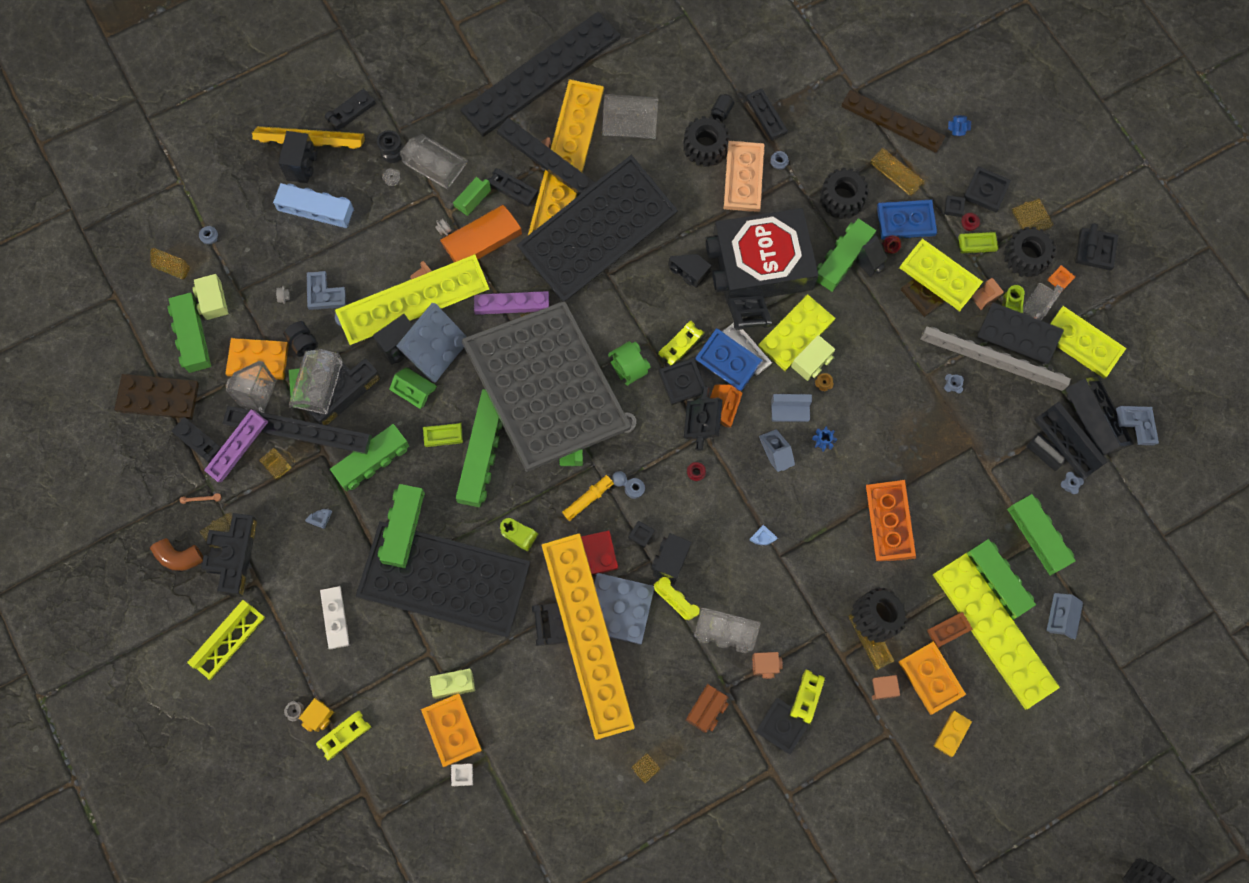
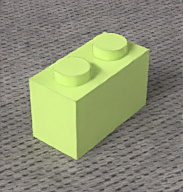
[193,274,229,320]
[791,335,835,381]
[430,669,475,699]

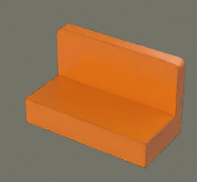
[710,385,743,427]

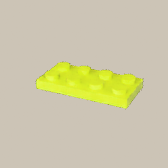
[900,239,983,311]
[758,294,835,371]
[1050,306,1126,379]

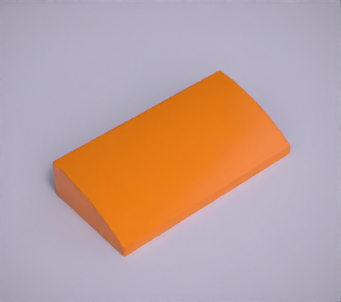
[440,205,522,262]
[866,480,916,561]

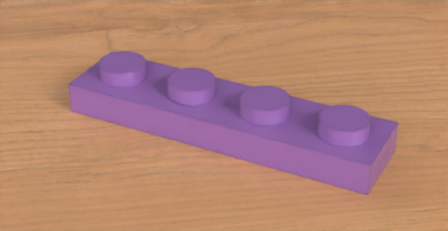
[474,291,549,315]
[204,409,268,483]

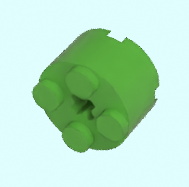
[608,341,651,386]

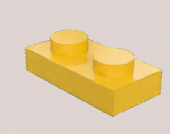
[934,711,972,757]

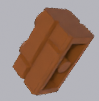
[686,684,729,733]

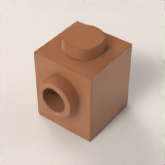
[752,652,783,679]

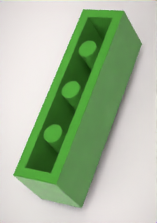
[817,218,876,292]
[168,293,211,373]
[330,424,410,492]
[378,484,425,568]
[1007,494,1076,576]
[967,539,1036,620]

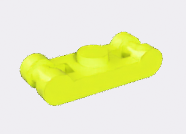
[658,321,704,365]
[654,577,700,620]
[790,669,825,724]
[316,711,371,761]

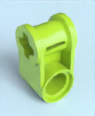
[1002,285,1025,313]
[500,518,539,551]

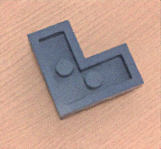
[307,271,346,310]
[1116,406,1159,445]

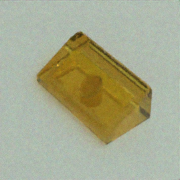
[150,248,190,279]

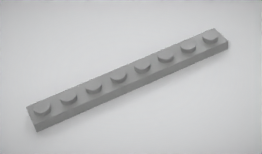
[920,327,1071,391]

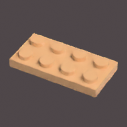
[723,141,764,212]

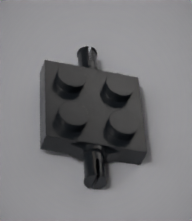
[683,386,723,451]

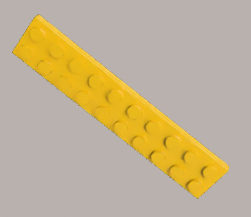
[528,79,604,235]
[541,533,635,740]

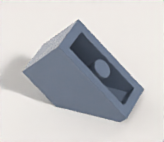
[759,430,795,472]

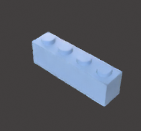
[273,183,354,228]

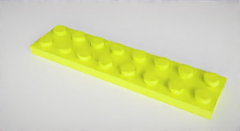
[335,255,489,345]
[933,554,1060,710]

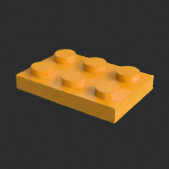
[226,338,289,380]
[899,641,966,715]
[421,693,482,767]

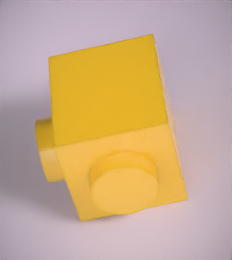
[299,698,334,732]

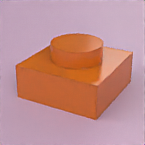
[1048,265,1075,292]

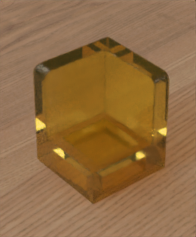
[259,448,292,480]
[631,753,660,784]

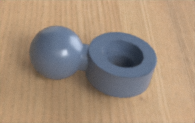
[612,471,645,499]

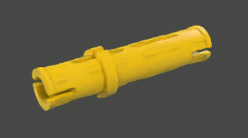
[562,475,614,522]

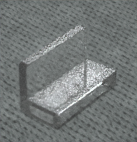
[1023,283,1064,320]

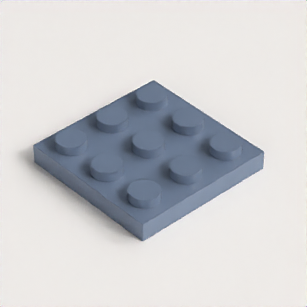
[397,303,467,383]
[595,573,654,645]

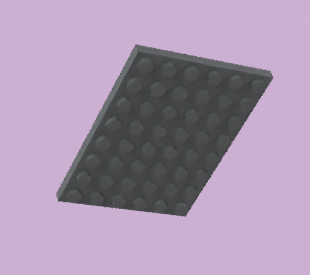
[462,301,631,472]

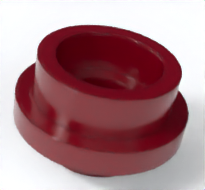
[961,213,980,231]
[883,235,901,253]
[687,462,706,481]

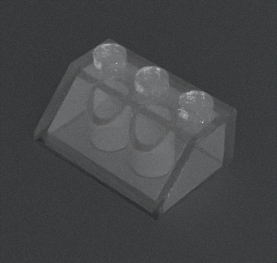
[602,94,658,139]
[400,134,468,189]
[289,349,343,414]
[226,361,277,413]
[693,608,761,653]

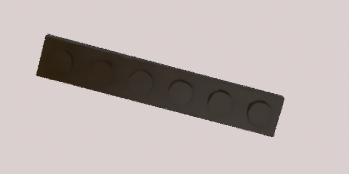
[841,90,945,153]

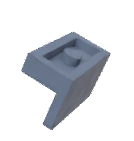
[771,394,812,422]
[1047,593,1083,639]

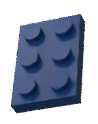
[877,200,937,239]
[695,328,763,391]

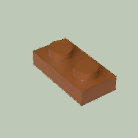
[927,612,973,648]

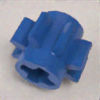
[948,115,971,136]
[812,427,837,452]

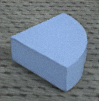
[750,525,777,545]

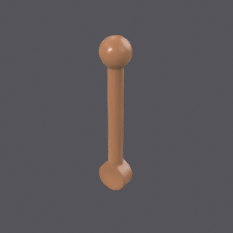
[180,493,222,504]

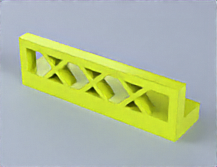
[187,600,265,680]

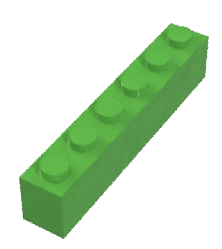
[456,389,503,507]

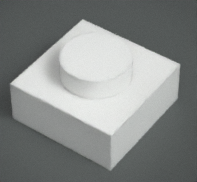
[451,764,473,786]

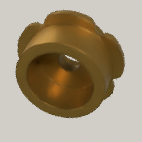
[815,373,834,391]

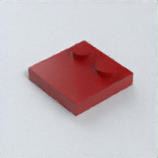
[581,530,618,575]

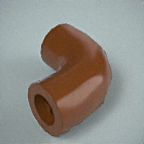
[150,538,203,571]

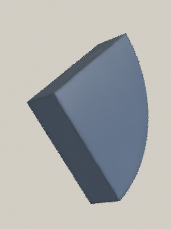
[305,509,332,529]

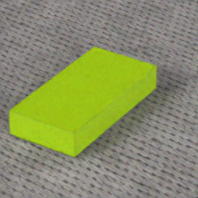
[958,232,998,253]
[423,423,463,447]

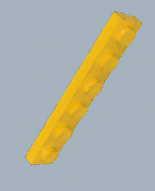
[252,126,365,149]

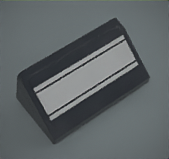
[1026,432,1066,471]

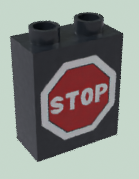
[705,208,819,304]

